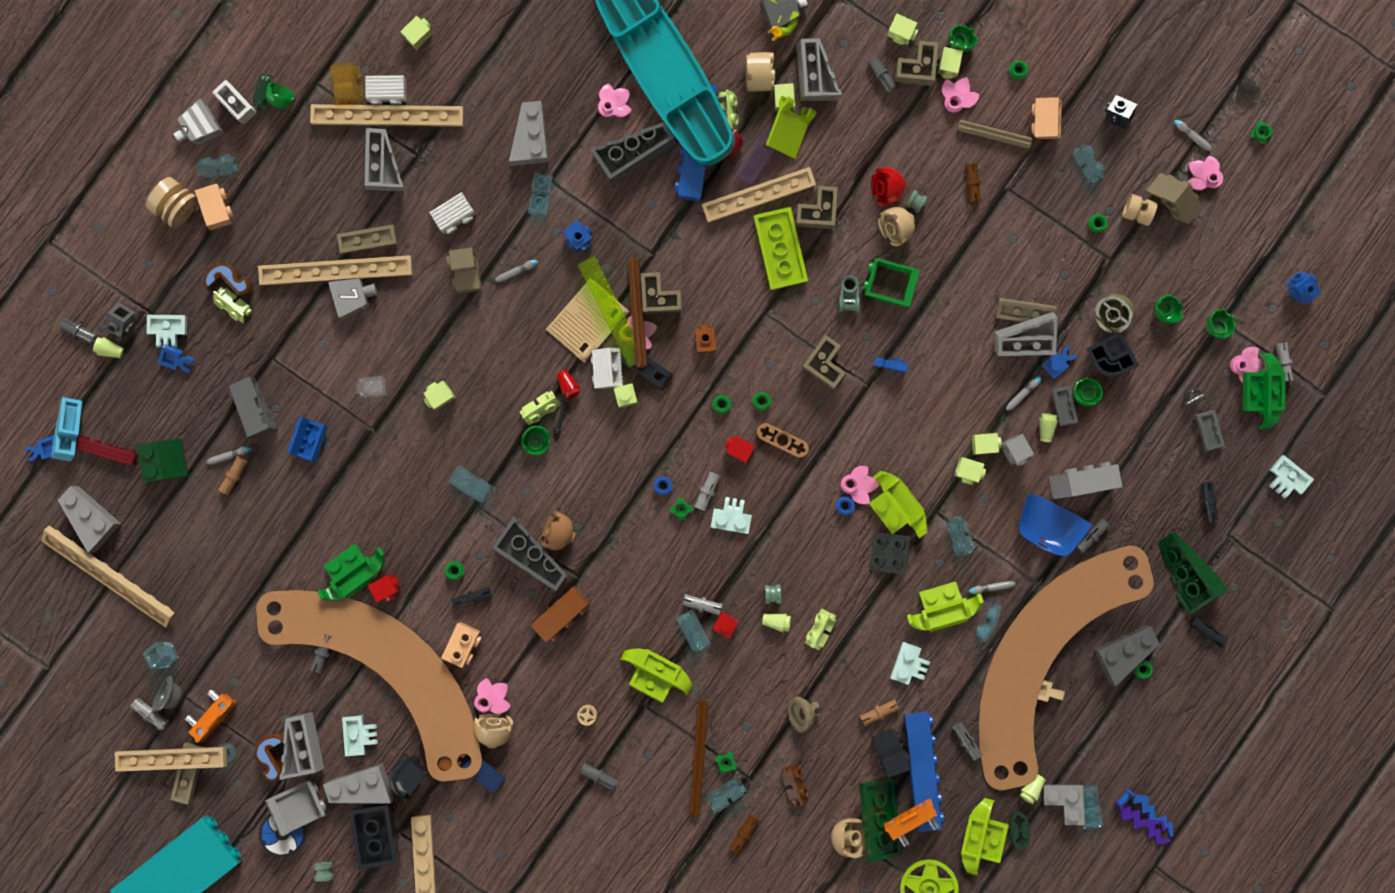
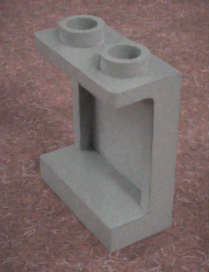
[265,780,327,836]

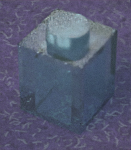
[143,642,179,669]

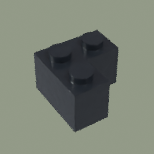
[871,728,912,778]

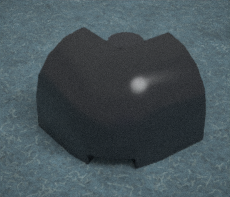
[1086,332,1139,377]
[389,752,429,802]

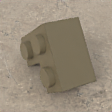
[894,41,938,86]
[1146,173,1203,224]
[796,186,838,229]
[447,248,482,294]
[641,272,682,314]
[802,335,846,390]

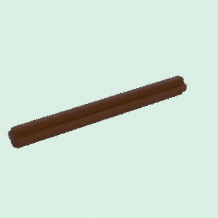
[628,258,647,368]
[690,700,708,816]

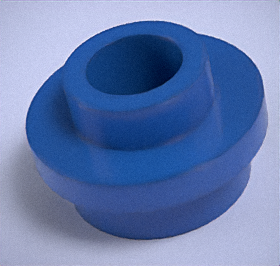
[654,476,673,495]
[836,496,855,516]

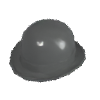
[152,675,182,712]

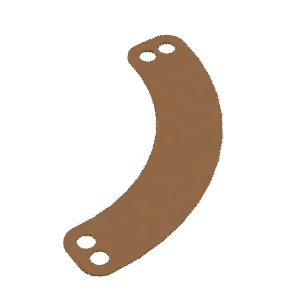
[979,546,1154,790]
[256,590,482,781]

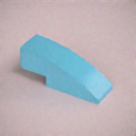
[51,397,82,461]

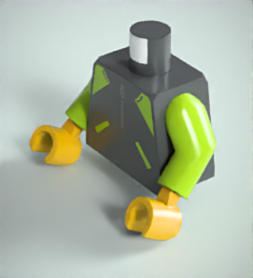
[760,0,808,41]

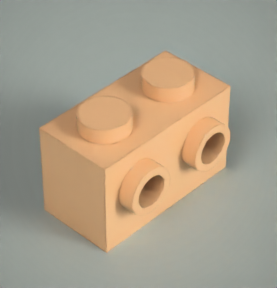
[1032,97,1062,139]
[195,184,233,230]
[441,622,482,668]

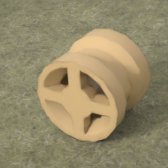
[577,705,597,726]

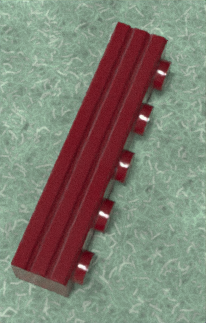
[75,436,139,466]

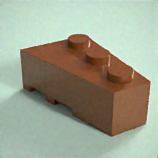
[530,586,590,642]

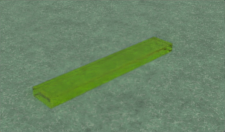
[578,256,636,367]

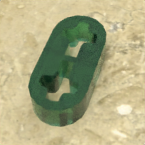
[252,73,273,110]
[1009,811,1030,849]

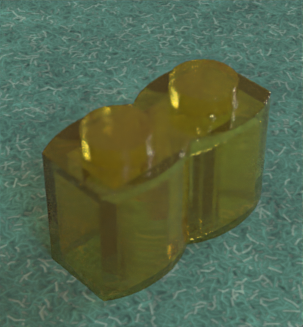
[330,62,363,105]

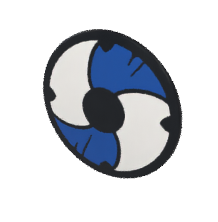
[259,814,306,857]

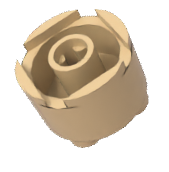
[746,52,775,92]

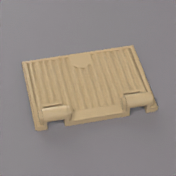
[546,278,630,363]

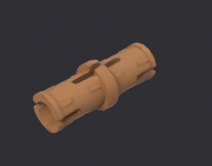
[218,456,248,495]
[860,699,900,727]

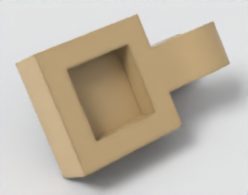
[1038,680,1065,702]

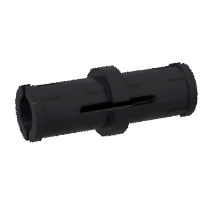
[1200,482,1219,522]
[452,586,492,610]
[1189,616,1229,648]

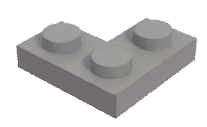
[1044,785,1086,825]

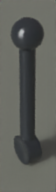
[554,396,569,435]

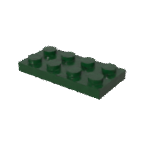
[859,777,902,862]

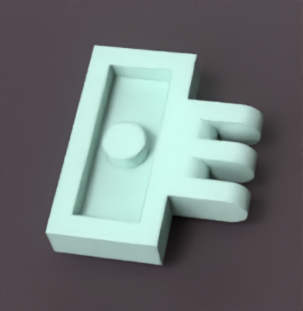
[147,315,187,348]
[1269,455,1314,499]
[711,497,752,534]
[890,642,930,685]
[342,715,378,756]

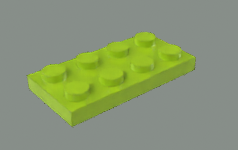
[753,207,808,290]

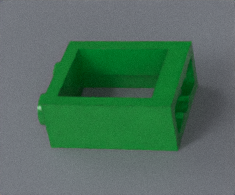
[862,258,920,309]

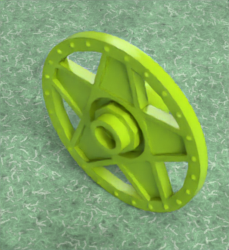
[900,859,959,893]

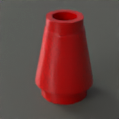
[557,369,581,399]

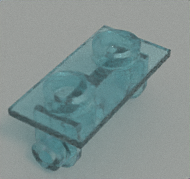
[1072,144,1105,183]
[195,155,238,178]
[946,515,975,557]
[676,609,710,652]
[705,777,747,812]

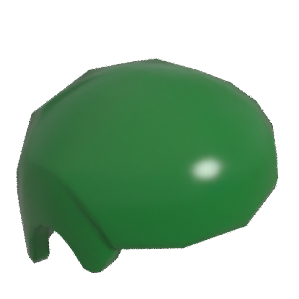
[948,25,979,53]
[265,82,295,109]
[1154,295,1184,324]
[1206,308,1236,340]
[1073,377,1103,407]
[521,426,550,456]

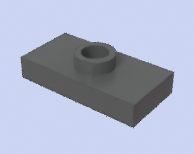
[1051,385,1079,427]
[1195,410,1225,452]

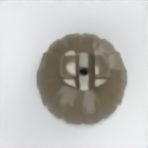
[788,697,821,733]

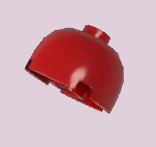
[871,167,906,206]

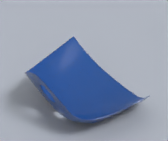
[1019,494,1092,556]

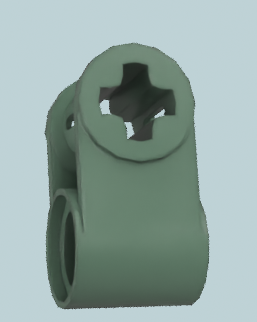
[839,275,859,313]

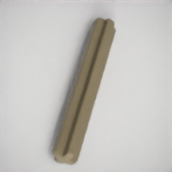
[958,120,1032,148]

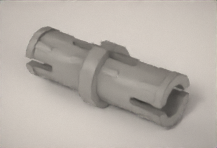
[1275,342,1294,381]
[694,471,721,511]
[682,594,722,616]
[130,698,169,731]

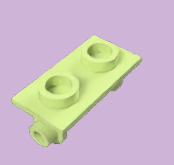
[717,90,739,131]
[213,287,252,323]
[520,391,561,425]
[805,608,837,650]

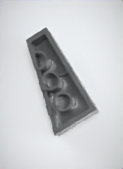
[590,122,677,186]
[492,516,567,593]

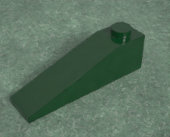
[1159,531,1228,615]

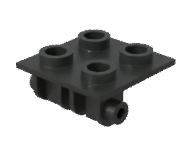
[869,532,911,575]

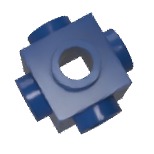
[563,220,593,252]
[1286,271,1322,305]

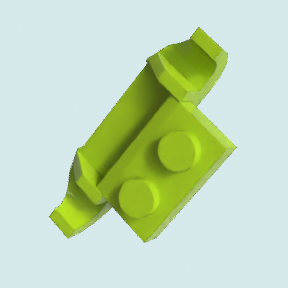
[869,471,927,538]
[907,582,984,632]
[620,649,692,703]
[961,798,1009,876]

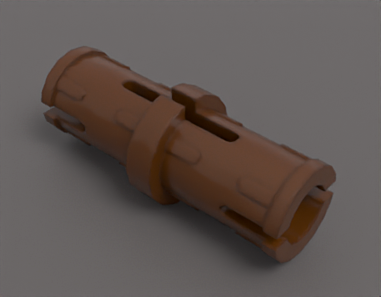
[965,163,981,203]
[729,814,760,854]

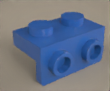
[287,417,329,462]

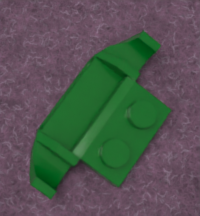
[1243,353,1285,429]
[317,544,385,601]

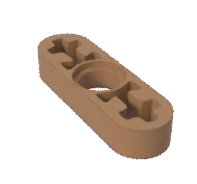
[757,423,809,458]

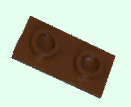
[781,763,809,806]

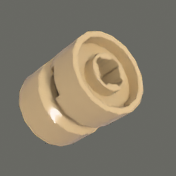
[1122,194,1158,226]

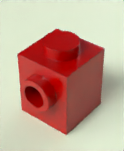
[368,574,401,602]

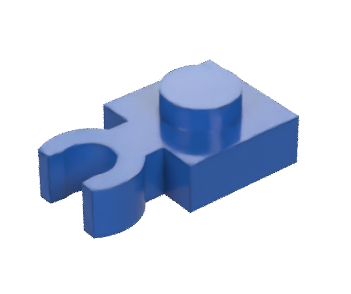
[157,344,195,372]
[1041,346,1077,379]
[873,357,908,374]
[24,435,54,461]

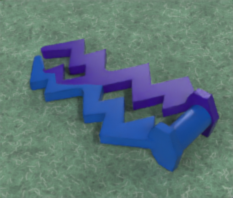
[1115,789,1173,845]

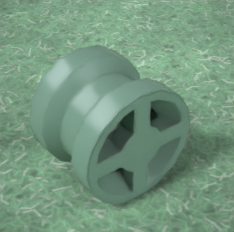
[905,190,928,214]
[765,584,781,604]
[313,862,334,882]

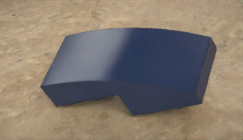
[462,757,506,794]

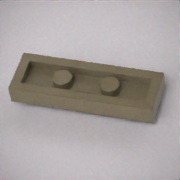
[337,225,397,254]
[995,298,1057,322]
[170,742,205,805]

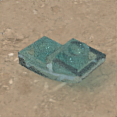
[528,173,553,216]
[448,466,493,503]
[976,603,1002,642]
[1082,785,1103,829]

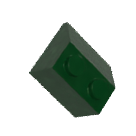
[137,438,189,484]

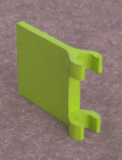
[766,96,816,159]

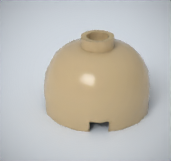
[878,207,915,247]
[474,712,513,748]
[831,818,866,858]

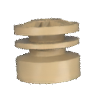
[145,177,198,229]

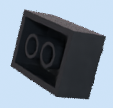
[349,803,401,870]

